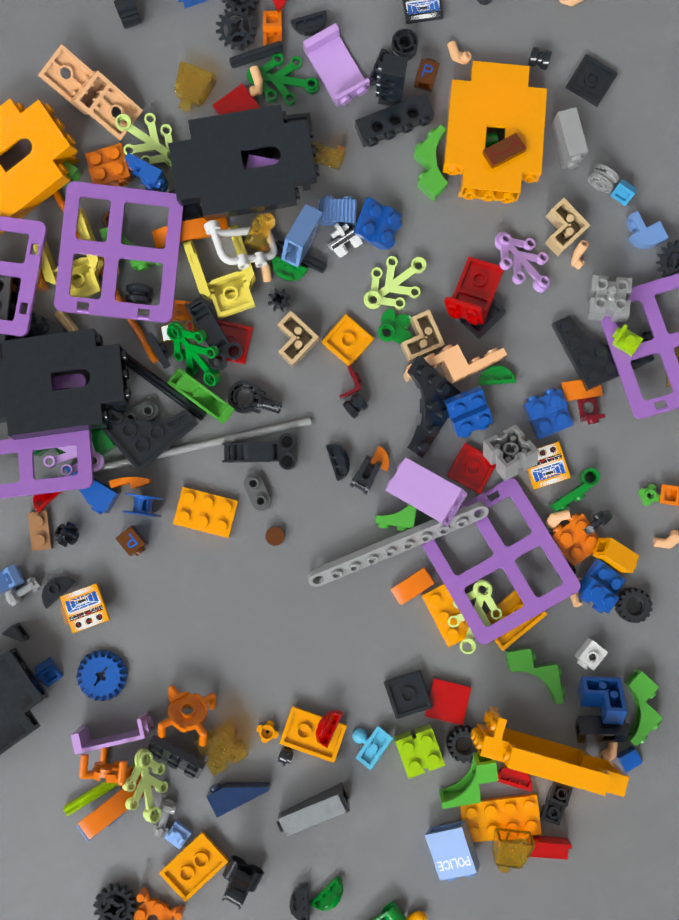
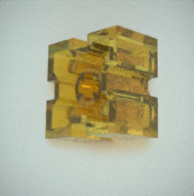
[194,718,249,777]

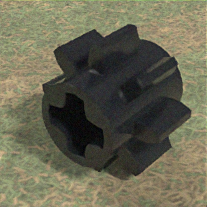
[267,288,291,312]
[54,522,79,547]

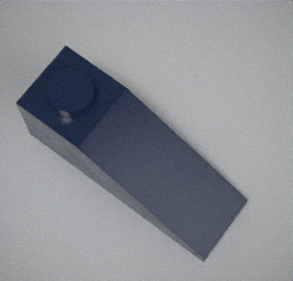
[206,782,271,818]

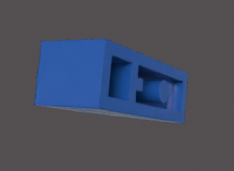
[66,464,120,514]

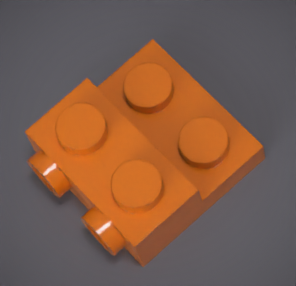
[85,143,133,187]
[551,513,599,566]

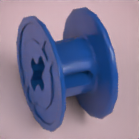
[123,493,164,517]

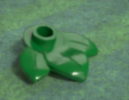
[378,308,413,344]

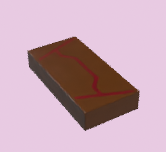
[482,133,527,169]

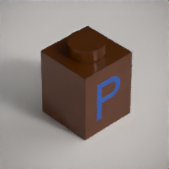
[414,58,440,92]
[115,526,148,556]

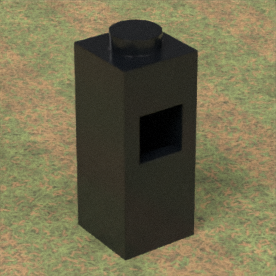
[575,716,630,743]

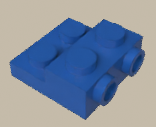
[124,153,169,192]
[353,198,402,250]
[444,385,493,438]
[523,387,574,440]
[578,558,626,614]

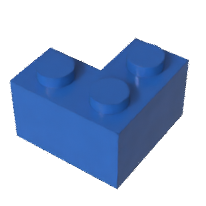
[578,676,628,725]

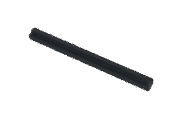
[125,354,207,421]

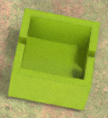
[394,724,445,779]

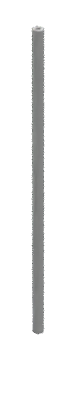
[93,417,312,473]

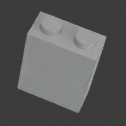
[550,107,588,169]

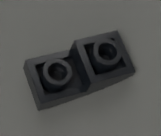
[540,781,573,826]

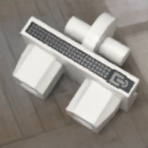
[327,223,363,258]

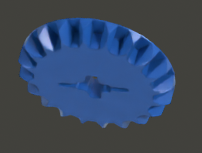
[76,650,127,701]

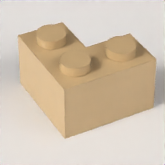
[545,198,590,257]
[401,309,445,363]
[277,311,319,368]

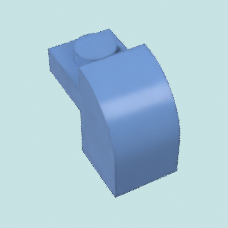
[626,211,669,249]
[0,564,25,594]

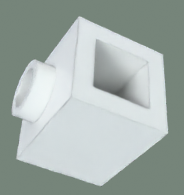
[574,638,608,671]

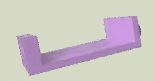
[303,23,370,107]
[386,457,467,527]
[71,711,154,754]

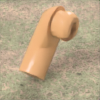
[447,41,472,65]
[253,262,272,282]

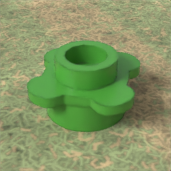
[638,484,660,506]

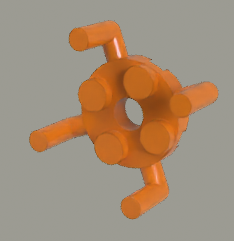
[158,685,217,747]
[79,747,141,786]
[133,887,185,920]

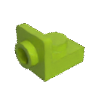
[612,324,643,357]

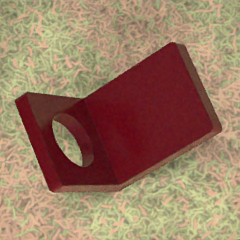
[339,365,362,400]
[577,397,605,425]

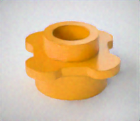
[256,720,279,743]

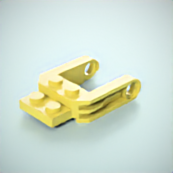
[33,208,104,298]
[183,224,256,319]

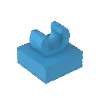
[610,179,638,206]

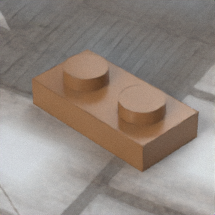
[28,511,53,551]

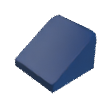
[35,657,63,687]
[616,746,642,773]

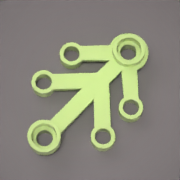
[116,113,173,167]
[364,256,427,310]
[447,580,502,654]
[122,748,168,823]

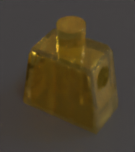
[174,61,217,112]
[492,827,535,873]

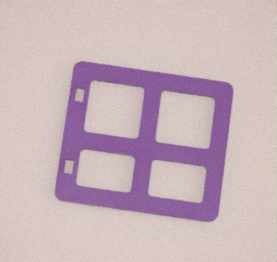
[54,181,183,323]
[0,216,47,337]
[600,273,679,419]
[0,374,94,499]
[421,478,580,644]

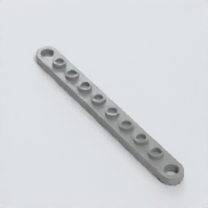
[307,501,489,587]

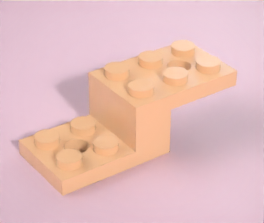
[38,44,143,140]
[403,344,507,385]

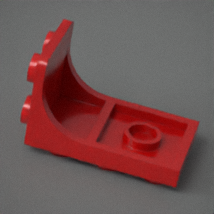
[444,256,505,325]

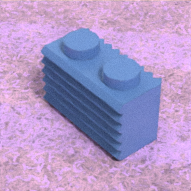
[318,196,357,226]

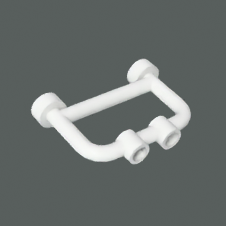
[204,215,277,270]

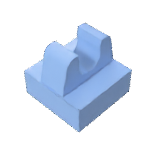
[164,820,192,849]

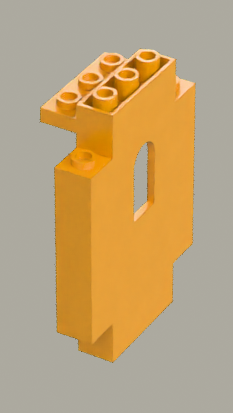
[443,61,547,204]
[0,98,79,235]
[471,706,629,797]

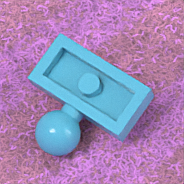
[352,726,394,770]

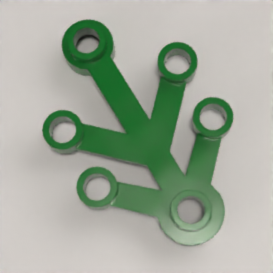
[247,53,319,106]
[166,322,221,387]

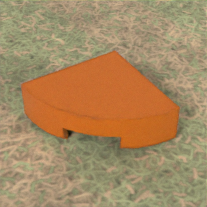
[370,446,389,472]

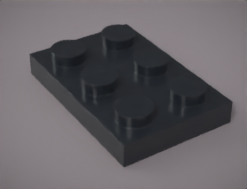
[148,735,206,779]

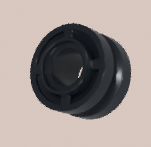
[391,29,418,60]
[125,283,153,305]

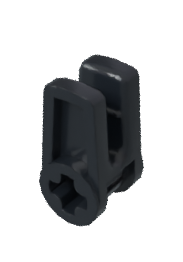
[350,455,382,495]

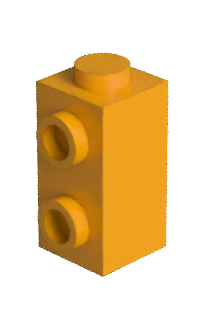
[592,538,639,573]

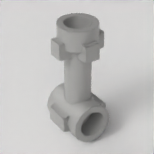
[5,576,42,607]
[153,798,177,837]

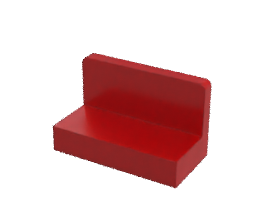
[528,835,572,860]

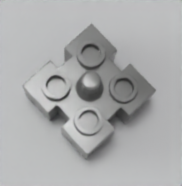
[587,275,633,323]
[483,425,539,481]

